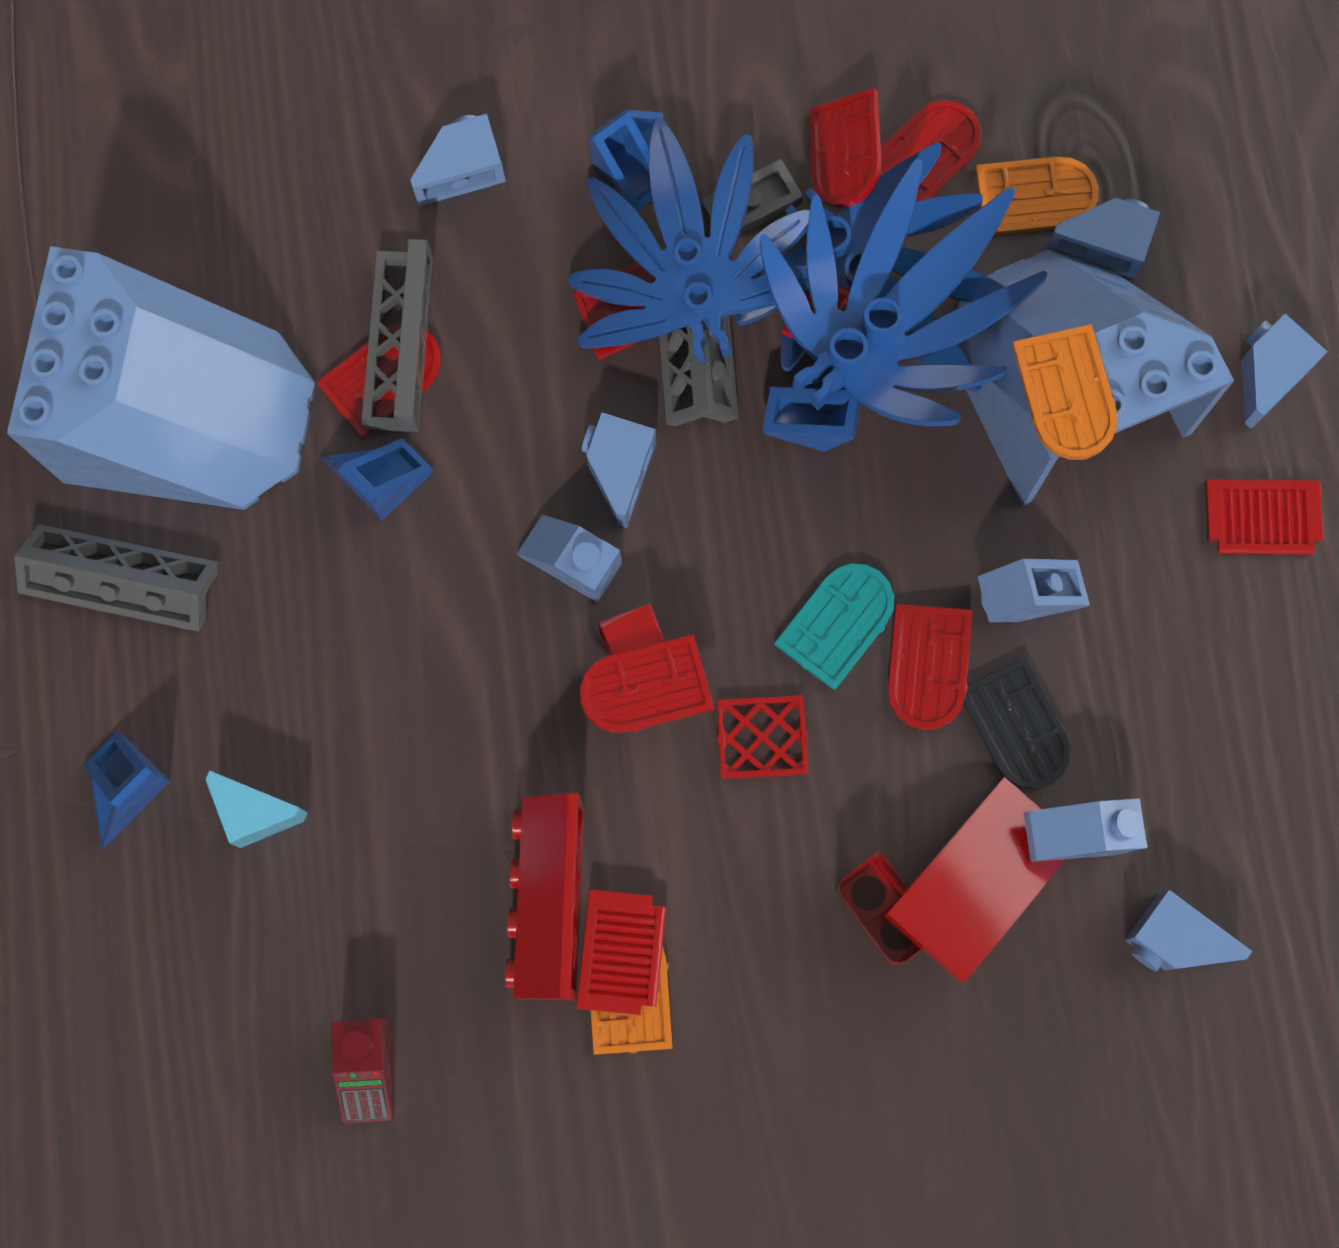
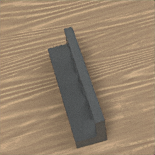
[659,237,739,427]
[361,239,433,432]
[14,524,219,632]

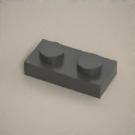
[701,159,803,235]

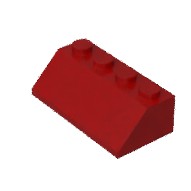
[505,793,584,1001]

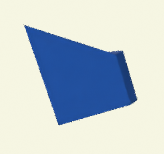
[588,110,663,211]
[763,374,861,452]
[320,438,433,521]
[83,730,170,851]

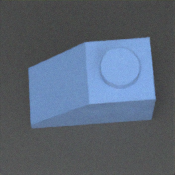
[410,114,506,206]
[1047,198,1160,279]
[1241,314,1327,429]
[582,413,657,528]
[517,514,622,603]
[978,559,1090,622]
[1024,799,1147,862]
[1125,890,1252,972]

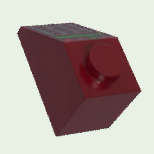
[331,1019,394,1124]

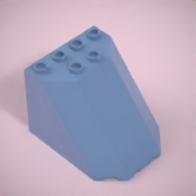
[7,246,316,510]
[957,248,1234,507]

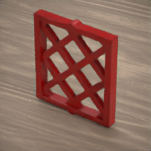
[717,695,808,779]

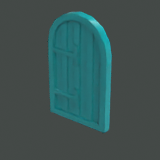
[774,563,894,691]

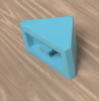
[205,771,308,848]

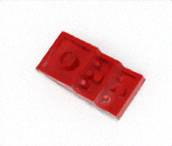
[884,777,1065,984]

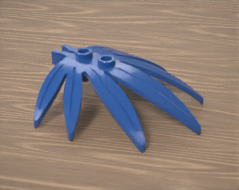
[568,118,810,364]
[734,142,1006,416]
[760,158,1048,426]

